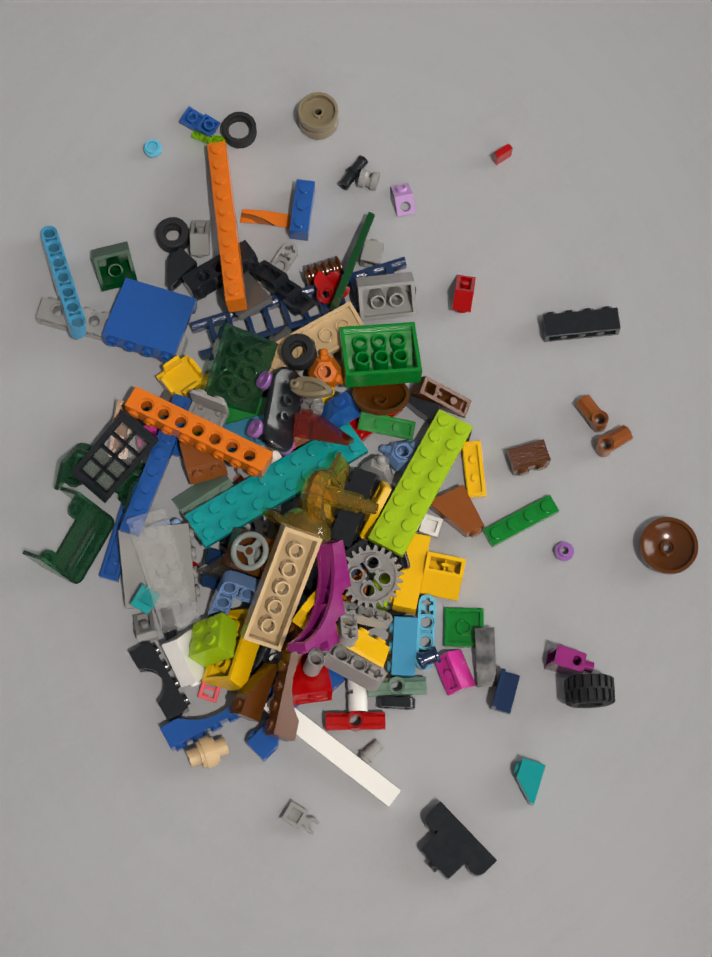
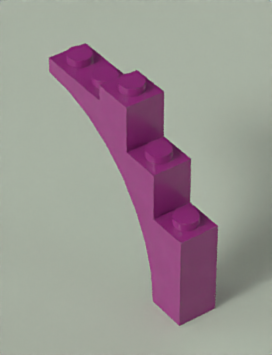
[288,540,351,654]

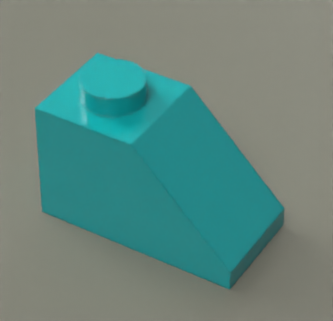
[513,758,546,806]

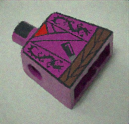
[544,645,594,676]

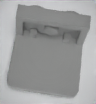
[188,389,230,428]

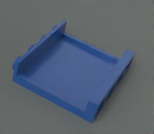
[102,278,197,363]

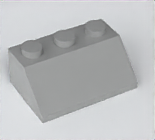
[356,272,417,321]

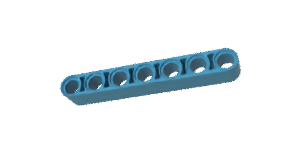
[41,226,87,339]

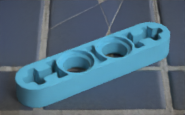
[416,594,436,671]

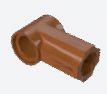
[575,394,609,433]
[595,425,633,457]

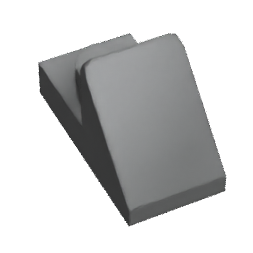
[133,611,159,644]

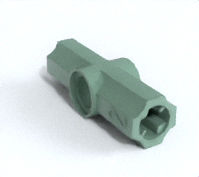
[367,676,427,697]

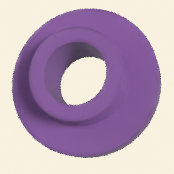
[555,542,574,561]

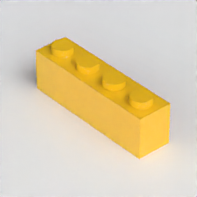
[390,534,431,615]

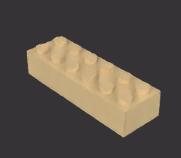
[240,523,323,651]

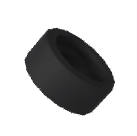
[222,112,257,149]

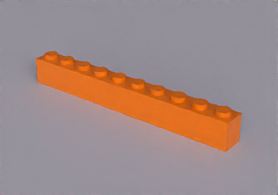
[207,141,248,312]

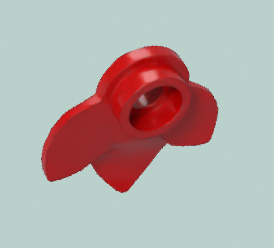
[314,271,350,304]

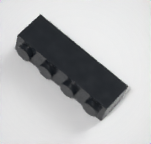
[541,306,621,342]
[328,467,380,548]

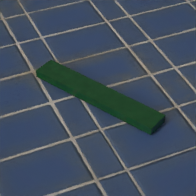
[330,212,375,309]

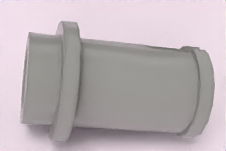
[359,739,384,764]

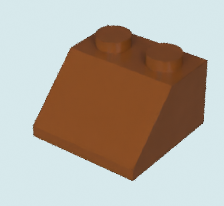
[179,440,228,485]

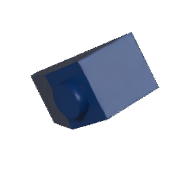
[308,391,361,441]

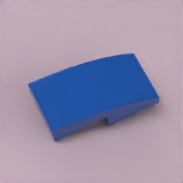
[179,106,221,138]

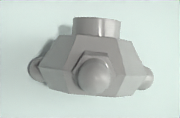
[359,455,395,487]

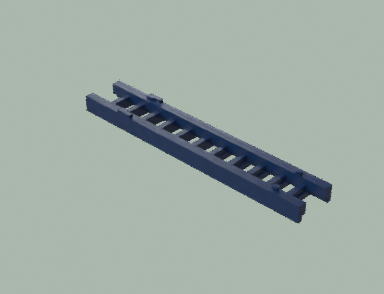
[190,257,416,361]

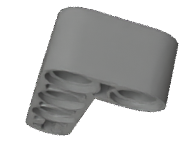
[303,643,386,691]

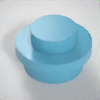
[144,139,162,158]

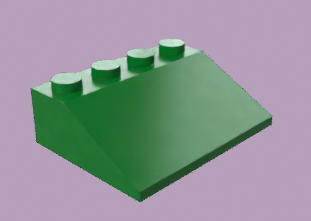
[339,322,422,388]

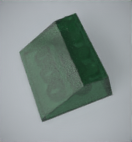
[200,323,278,414]

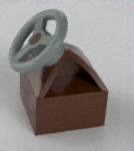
[221,527,274,578]

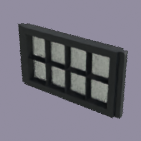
[70,409,159,503]

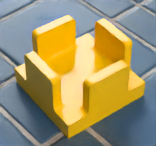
[156,355,210,398]

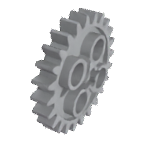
[344,545,404,609]

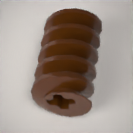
[303,256,344,286]

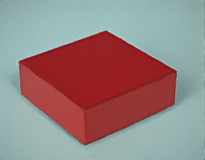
[493,144,513,166]

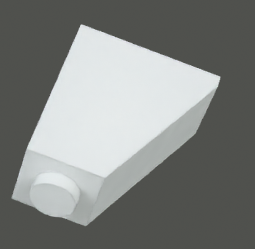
[162,627,205,687]

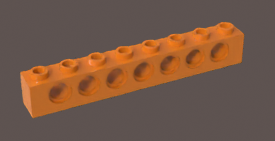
[125,386,273,478]

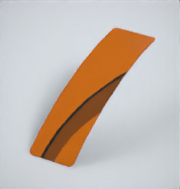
[240,209,291,229]

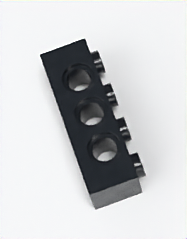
[181,240,259,301]

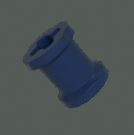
[416,646,441,670]

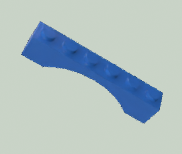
[247,668,347,762]
[160,683,274,752]

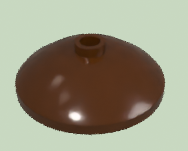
[352,383,410,416]
[640,517,698,575]

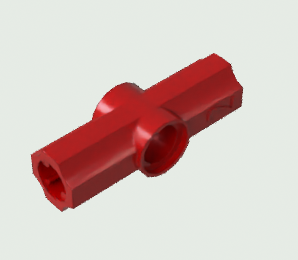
[326,711,386,732]

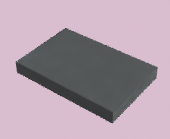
[216,271,272,321]

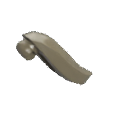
[289,376,333,399]

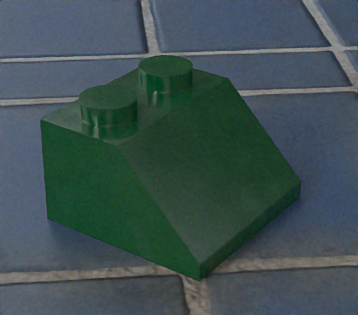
[91,241,138,292]

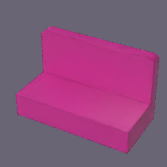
[435,649,476,696]

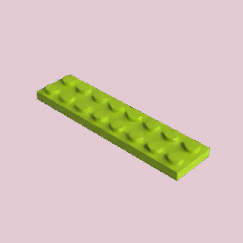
[368,409,473,558]

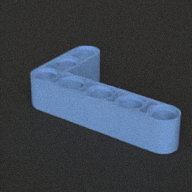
[208,570,310,618]

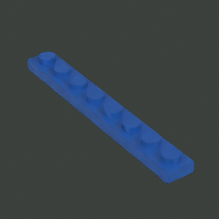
[120,393,192,537]

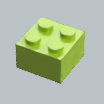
[188,612,238,667]

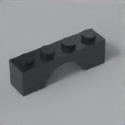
[129,640,191,723]

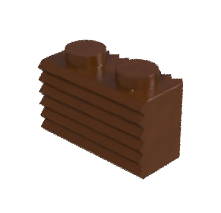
[506,439,551,476]

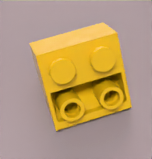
[420,551,466,601]

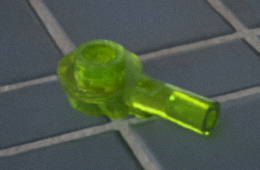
[191,131,227,146]

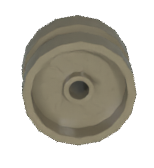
[298,92,338,140]

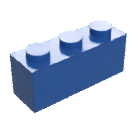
[289,179,315,241]

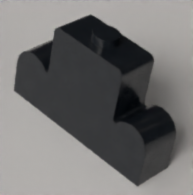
[420,801,497,880]

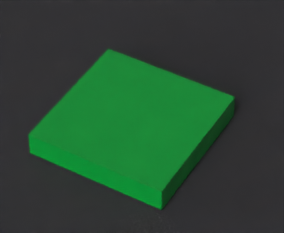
[444,607,484,648]

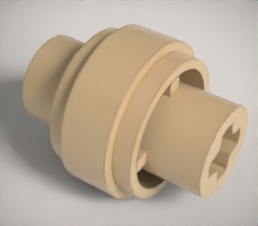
[186,736,229,769]

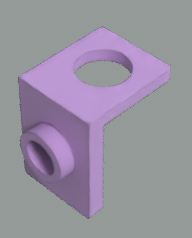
[391,183,415,216]

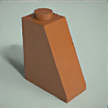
[429,485,484,538]

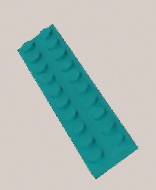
[185,423,368,549]

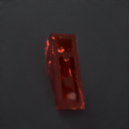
[293,409,354,446]

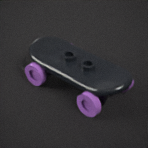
[247,367,302,456]

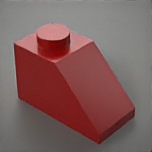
[452,274,476,313]

